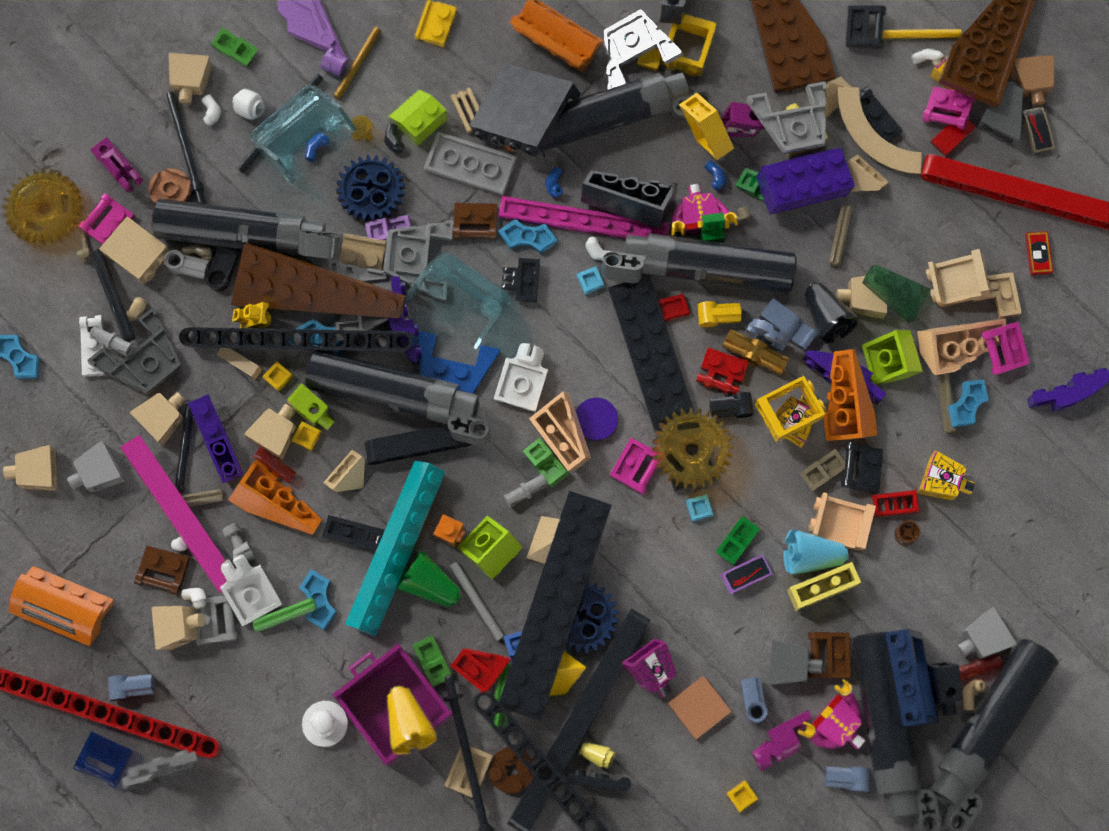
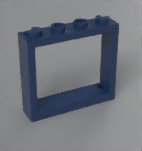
[886,628,939,727]

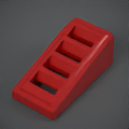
[872,490,920,517]

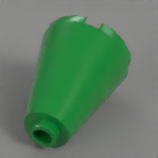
[397,550,461,607]

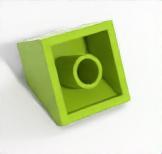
[388,90,448,146]
[862,330,923,386]
[457,516,523,579]

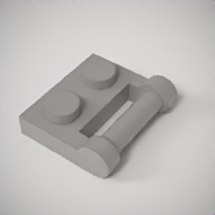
[192,595,238,646]

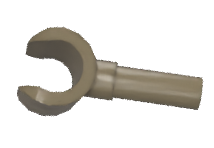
[724,206,750,230]
[77,232,91,263]

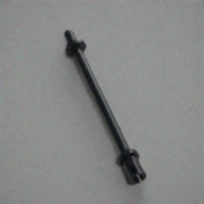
[443,674,495,831]

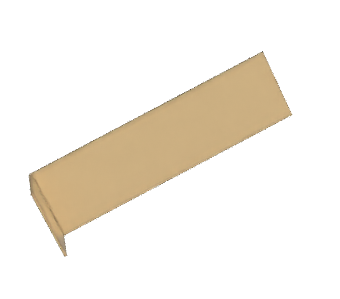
[216,348,263,380]

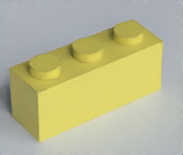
[787,562,861,611]

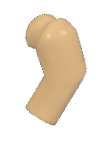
[126,297,146,322]
[962,679,985,710]

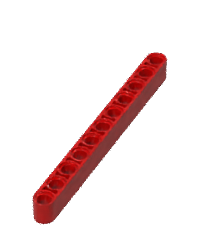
[921,155,1109,230]
[0,668,222,759]

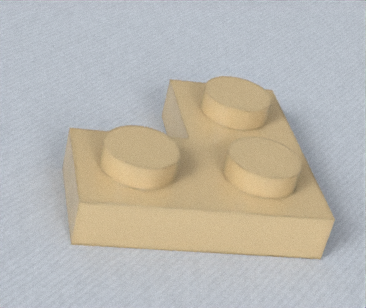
[973,272,1022,319]

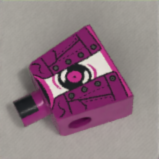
[721,102,766,138]
[622,639,677,697]

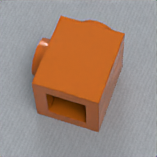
[433,514,466,548]

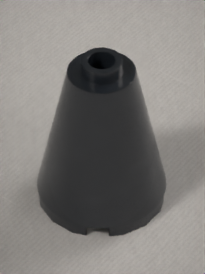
[805,283,859,344]

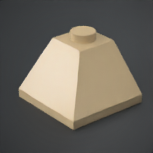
[526,516,560,564]

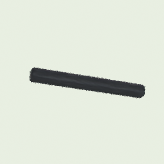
[90,249,135,342]

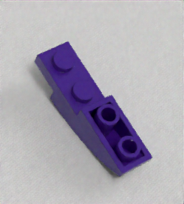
[387,276,421,365]
[802,351,886,405]
[1027,368,1109,412]
[188,394,244,483]

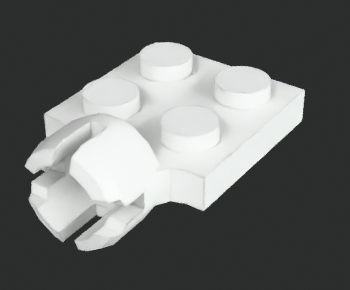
[494,343,548,412]
[220,554,282,627]

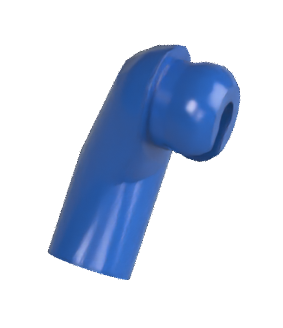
[305,133,330,162]
[704,160,726,190]
[545,166,563,198]

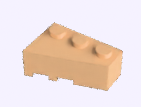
[529,391,591,472]

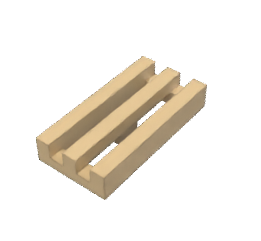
[451,88,479,134]

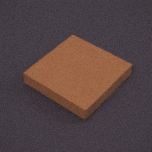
[668,676,732,740]

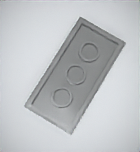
[423,131,517,196]

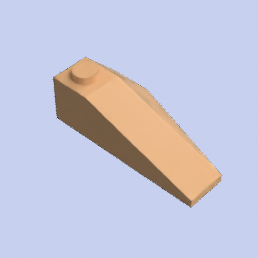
[917,319,1006,375]

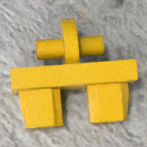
[232,302,272,328]

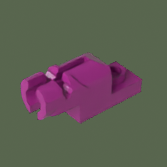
[90,137,143,193]
[751,710,812,771]

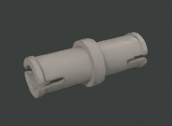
[89,326,134,357]
[503,474,548,508]

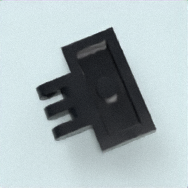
[501,258,540,303]

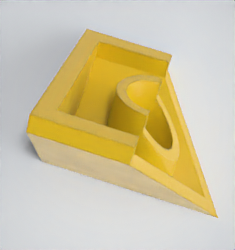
[549,651,586,696]

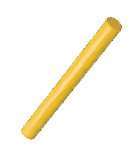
[882,29,962,39]

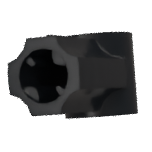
[709,392,754,419]

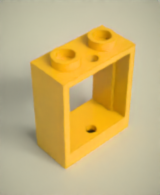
[661,14,717,76]
[679,93,734,160]
[755,376,826,443]

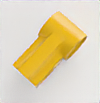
[697,301,741,327]

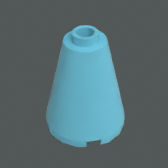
[783,530,848,575]

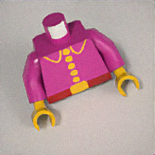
[671,184,738,237]
[798,679,865,750]

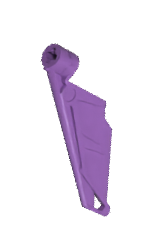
[278,0,349,77]

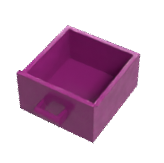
[332,643,453,767]

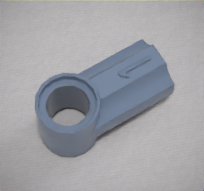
[108,674,155,701]
[741,678,767,725]
[824,767,871,792]

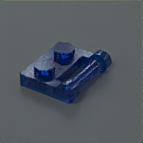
[73,731,134,788]

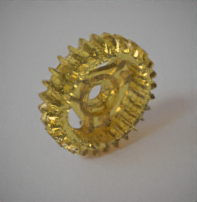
[2,168,84,247]
[651,407,734,490]

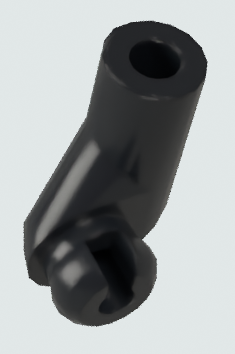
[384,123,404,153]

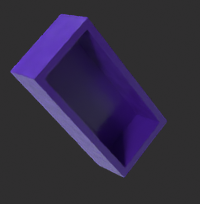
[756,147,855,215]

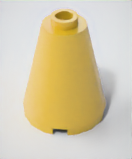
[387,686,437,755]

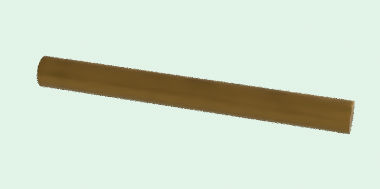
[333,27,382,100]

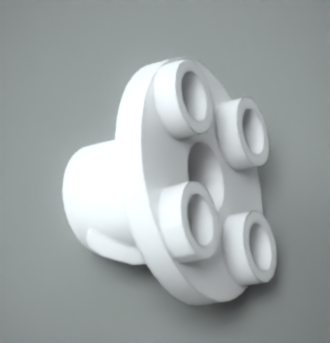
[302,701,348,747]

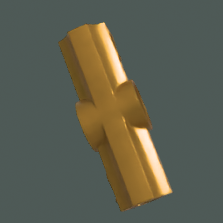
[722,329,789,376]

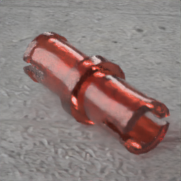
[253,446,297,484]
[959,654,1003,680]

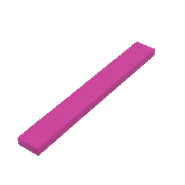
[499,196,670,239]
[120,435,227,594]

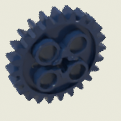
[336,154,405,223]
[567,580,619,654]

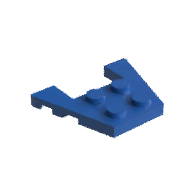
[417,331,500,394]

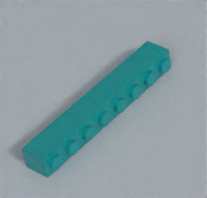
[345,461,445,637]

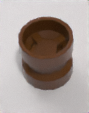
[894,520,920,546]

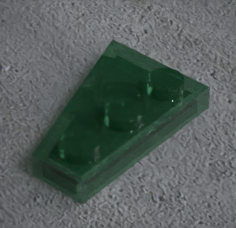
[862,265,930,323]

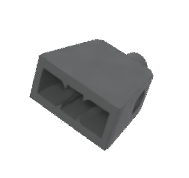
[770,641,823,686]

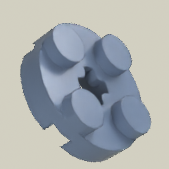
[746,319,790,352]

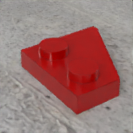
[450,648,512,692]

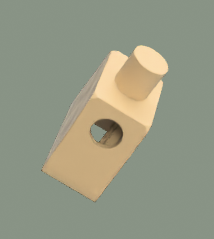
[169,53,213,104]
[836,273,887,319]
[130,392,186,446]
[244,404,297,460]
[3,445,58,491]
[151,606,205,650]

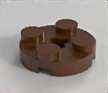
[489,747,533,793]

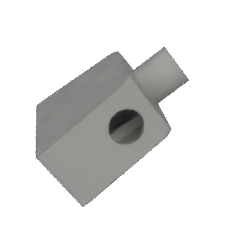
[67,441,126,492]
[957,607,1017,659]

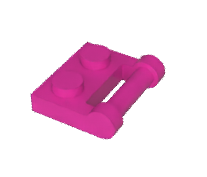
[923,87,975,129]
[78,193,136,245]
[981,322,1030,375]
[609,438,665,496]

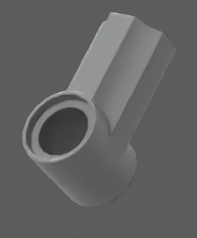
[164,250,210,280]

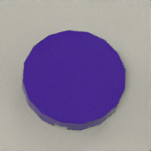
[576,397,618,441]

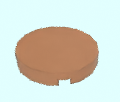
[149,168,192,203]

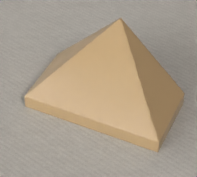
[824,77,851,118]
[848,155,889,192]
[323,450,365,492]

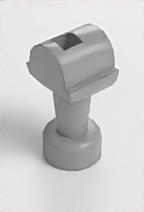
[222,523,256,562]

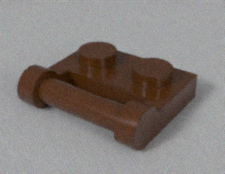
[453,203,497,241]
[134,545,190,595]
[808,632,850,679]

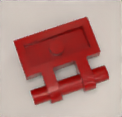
[696,347,749,395]

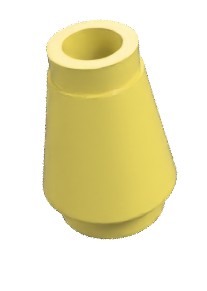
[579,742,615,769]

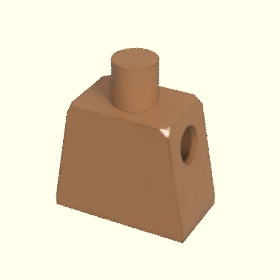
[1011,55,1054,107]

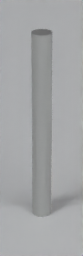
[450,562,504,641]

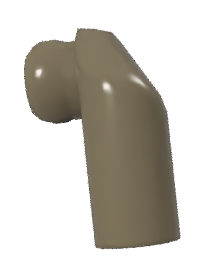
[182,243,213,261]

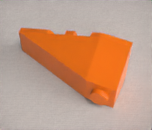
[824,349,878,441]
[228,459,322,535]

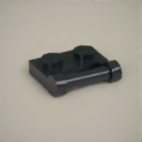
[846,5,886,49]
[841,442,883,494]

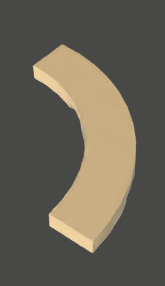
[837,87,922,174]

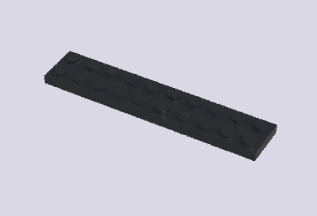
[608,275,717,492]
[499,491,612,721]

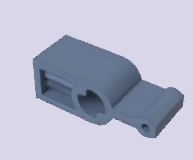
[759,298,818,351]

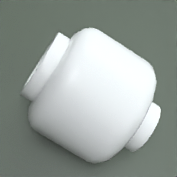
[233,89,265,120]

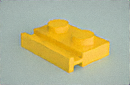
[415,0,457,47]

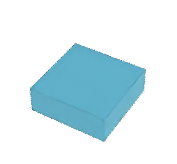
[576,266,605,295]
[686,494,714,522]

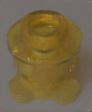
[350,115,373,141]

